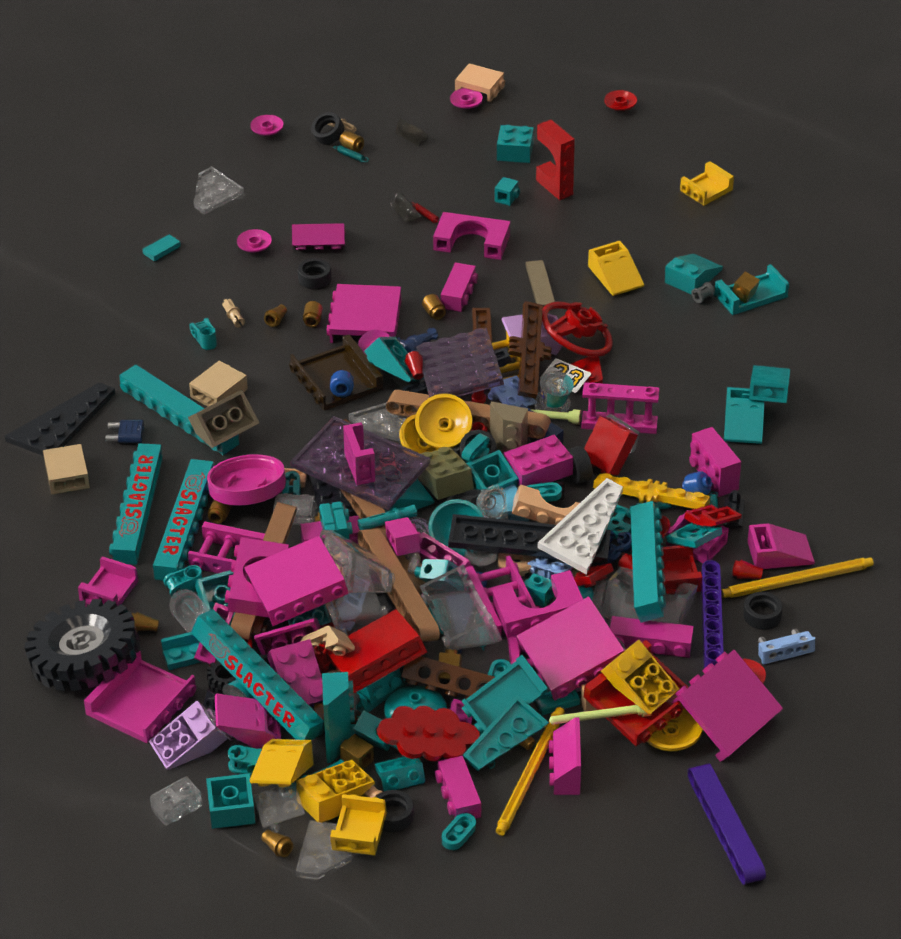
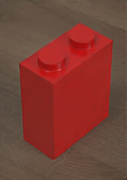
[584,416,638,476]

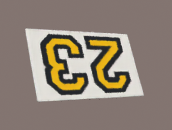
[540,358,592,393]

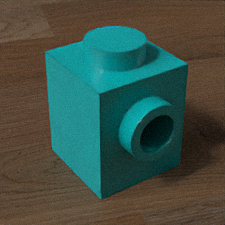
[495,177,520,206]
[524,573,554,607]

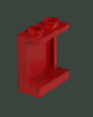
[661,545,702,595]

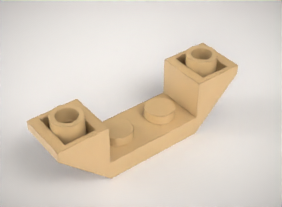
[300,625,355,656]

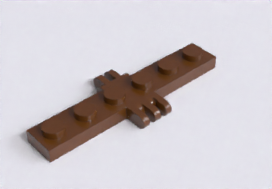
[508,301,552,399]

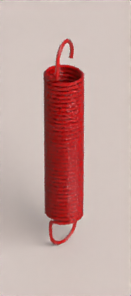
[411,202,439,223]

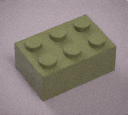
[414,447,474,500]

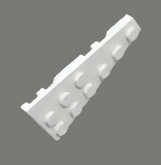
[538,478,623,575]

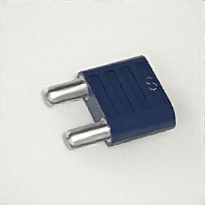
[105,420,144,444]

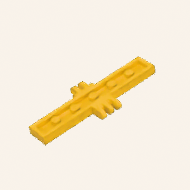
[593,473,710,509]

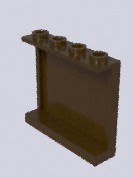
[289,334,383,411]

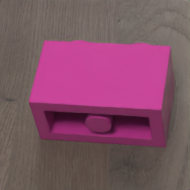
[385,517,422,556]

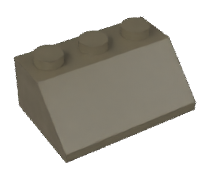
[188,390,259,448]
[490,401,528,456]

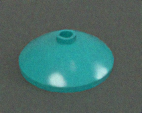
[428,499,485,557]
[384,685,447,718]

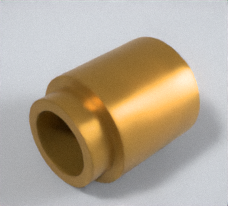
[340,131,364,152]
[422,294,446,320]
[303,301,322,327]
[208,500,232,524]

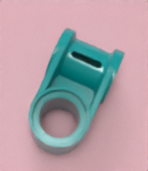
[189,318,217,350]
[163,565,203,599]
[228,745,262,775]

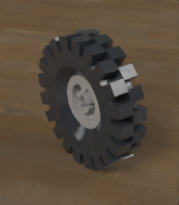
[25,599,140,691]

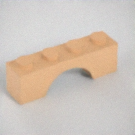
[512,484,580,525]

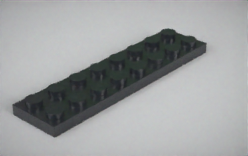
[448,514,611,564]

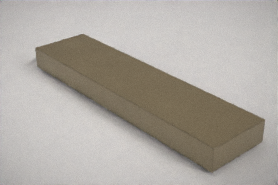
[526,260,555,309]

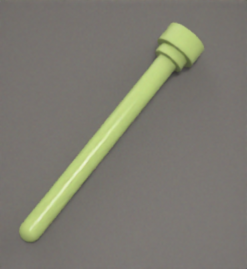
[531,409,581,425]
[549,705,652,725]

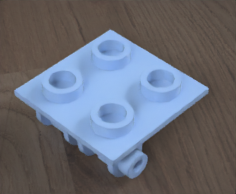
[488,375,537,407]
[527,557,574,580]

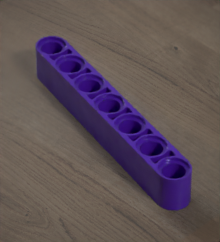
[701,560,724,668]
[688,763,766,885]

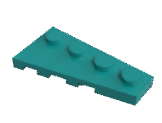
[463,695,549,771]

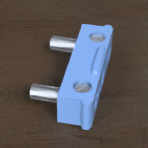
[758,629,815,664]

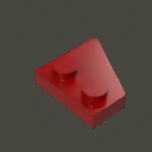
[571,357,603,386]
[574,563,614,588]

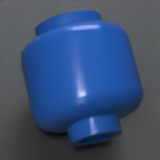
[330,370,354,398]
[682,471,712,495]

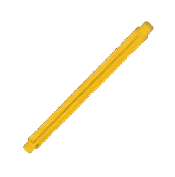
[721,557,874,598]
[496,707,565,836]

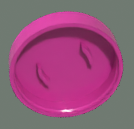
[207,454,286,505]

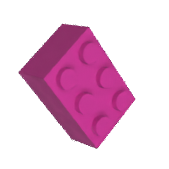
[689,427,741,497]
[504,435,573,488]
[267,639,323,707]

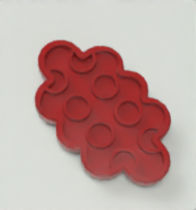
[377,706,480,761]

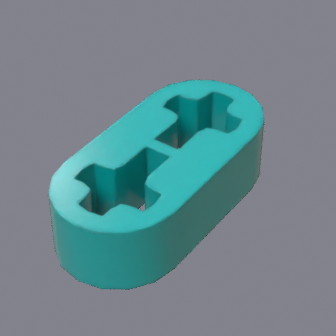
[461,433,490,462]
[282,471,301,506]

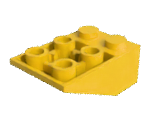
[588,241,644,296]
[601,640,679,715]
[250,739,314,787]
[296,760,375,824]

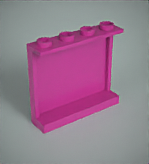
[327,284,401,343]
[244,536,349,626]
[517,596,625,701]
[671,650,783,762]
[84,651,196,743]

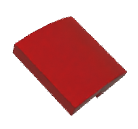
[684,504,742,526]

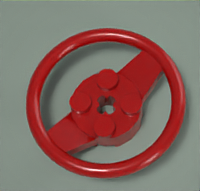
[542,302,613,357]

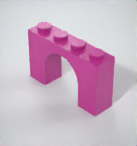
[433,212,510,260]
[225,537,289,617]
[492,570,583,638]

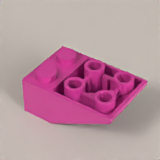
[748,523,815,569]
[215,694,281,749]

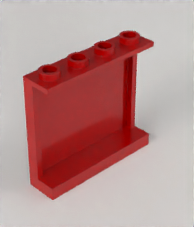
[326,609,427,693]
[583,640,688,746]

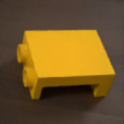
[680,161,734,206]
[330,794,387,855]

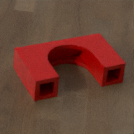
[536,119,575,200]

